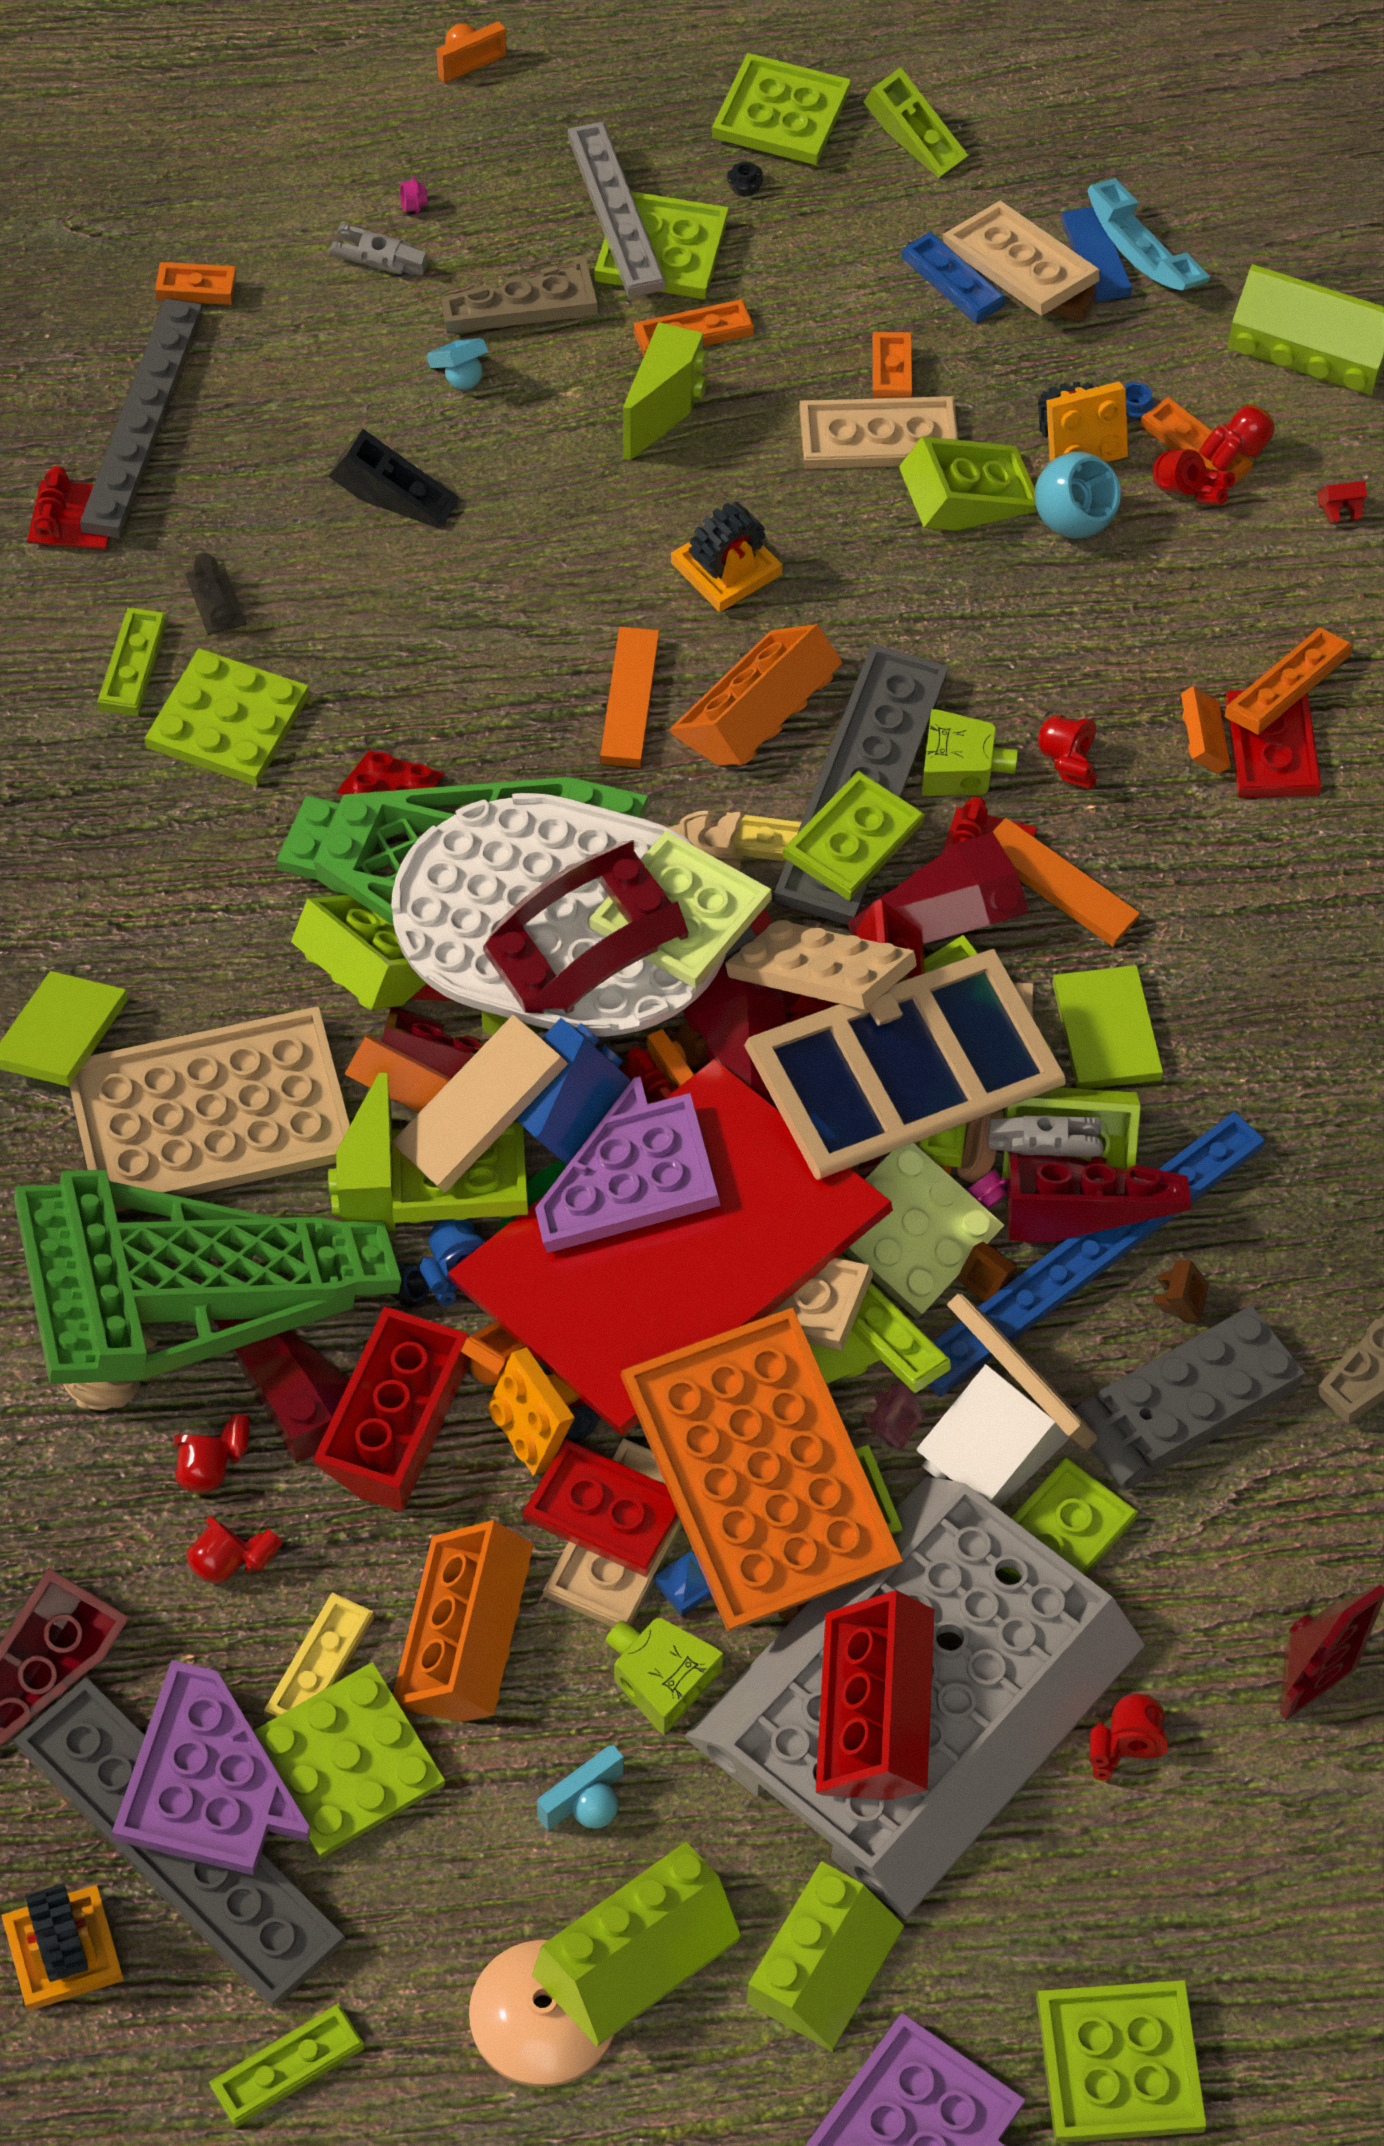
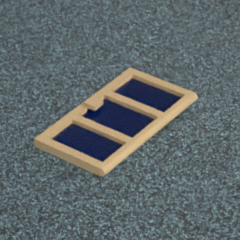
[744,948,1066,1180]

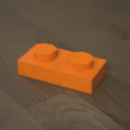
[155,262,237,305]
[872,332,912,399]
[1181,686,1231,774]
[647,1029,696,1091]

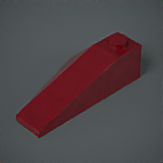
[847,832,1029,944]
[684,966,789,1110]
[380,1007,484,1078]
[1007,1151,1191,1243]
[214,1318,350,1464]
[0,1568,129,1745]
[1280,1584,1384,1720]

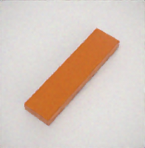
[600,626,659,768]
[1225,627,1353,735]
[993,818,1140,947]

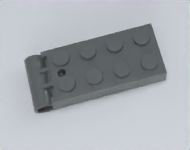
[1074,1305,1305,1490]

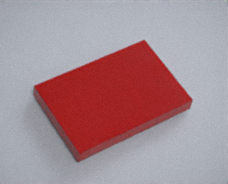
[1225,690,1322,798]
[522,1438,680,1577]

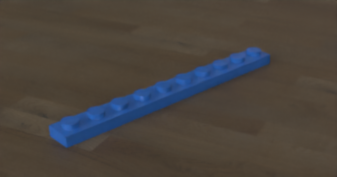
[927,1111,1265,1398]

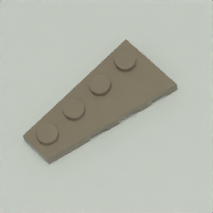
[441,256,598,334]
[1318,1314,1384,1424]

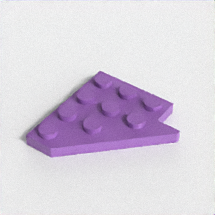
[535,1076,721,1253]
[112,1660,310,1875]

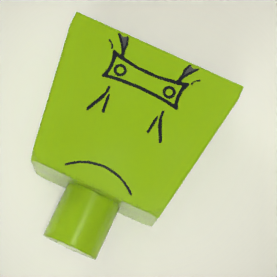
[921,709,1018,796]
[605,1618,723,1735]

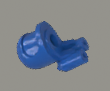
[420,1219,486,1306]

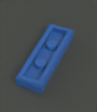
[1061,207,1132,303]
[902,231,1005,324]

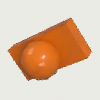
[436,21,507,83]
[461,1322,524,1386]

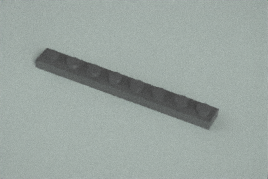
[80,298,203,539]

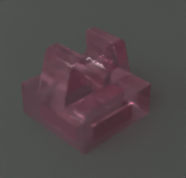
[862,1383,925,1449]

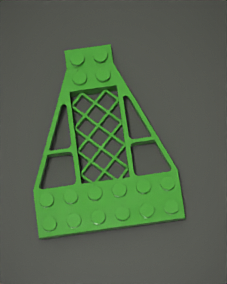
[276,777,649,926]
[14,1170,401,1384]

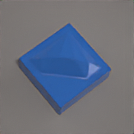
[654,1551,712,1617]

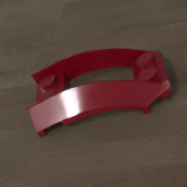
[483,840,689,1014]

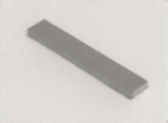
[568,121,665,298]

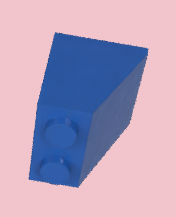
[516,1017,630,1165]

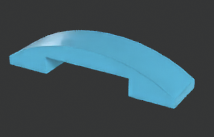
[1087,178,1211,290]

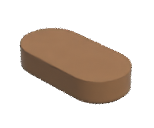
[957,1110,1003,1184]

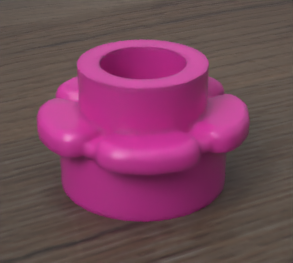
[400,177,427,215]
[968,1170,1008,1209]

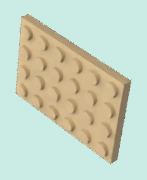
[70,1006,350,1212]

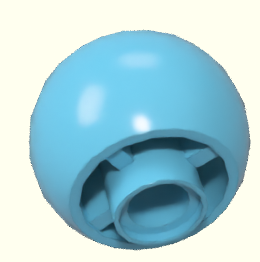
[1034,452,1121,539]

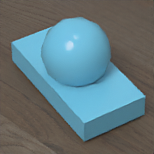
[426,338,488,391]
[537,1745,624,1831]

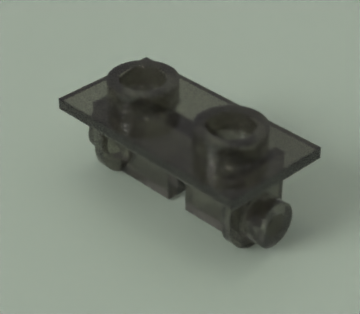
[185,553,246,635]

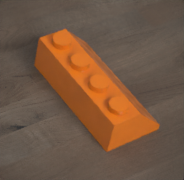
[669,624,843,766]
[393,1520,534,1722]

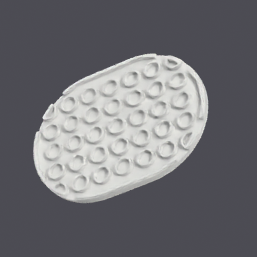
[391,793,726,1037]

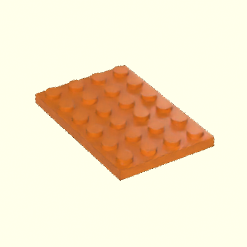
[620,1307,903,1633]

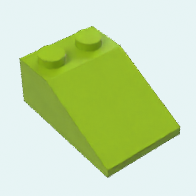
[623,322,708,461]
[899,436,1038,531]
[328,1072,396,1232]

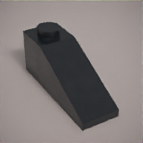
[328,429,459,529]

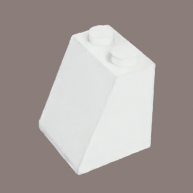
[916,1364,1070,1509]

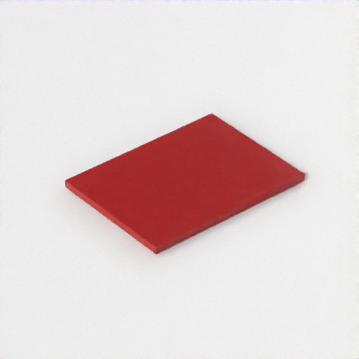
[448,1059,893,1436]

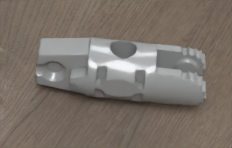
[329,223,428,276]
[989,1115,1103,1157]

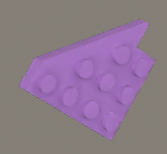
[805,2013,1026,2146]

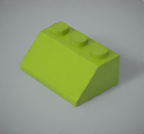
[291,895,427,1010]
[1002,1084,1141,1179]
[747,1861,904,2052]

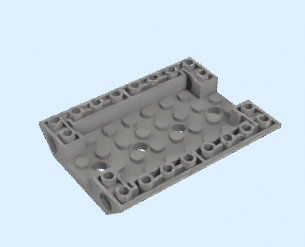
[685,1476,1145,1920]

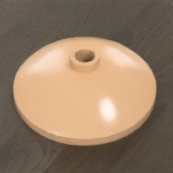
[469,1940,614,2087]

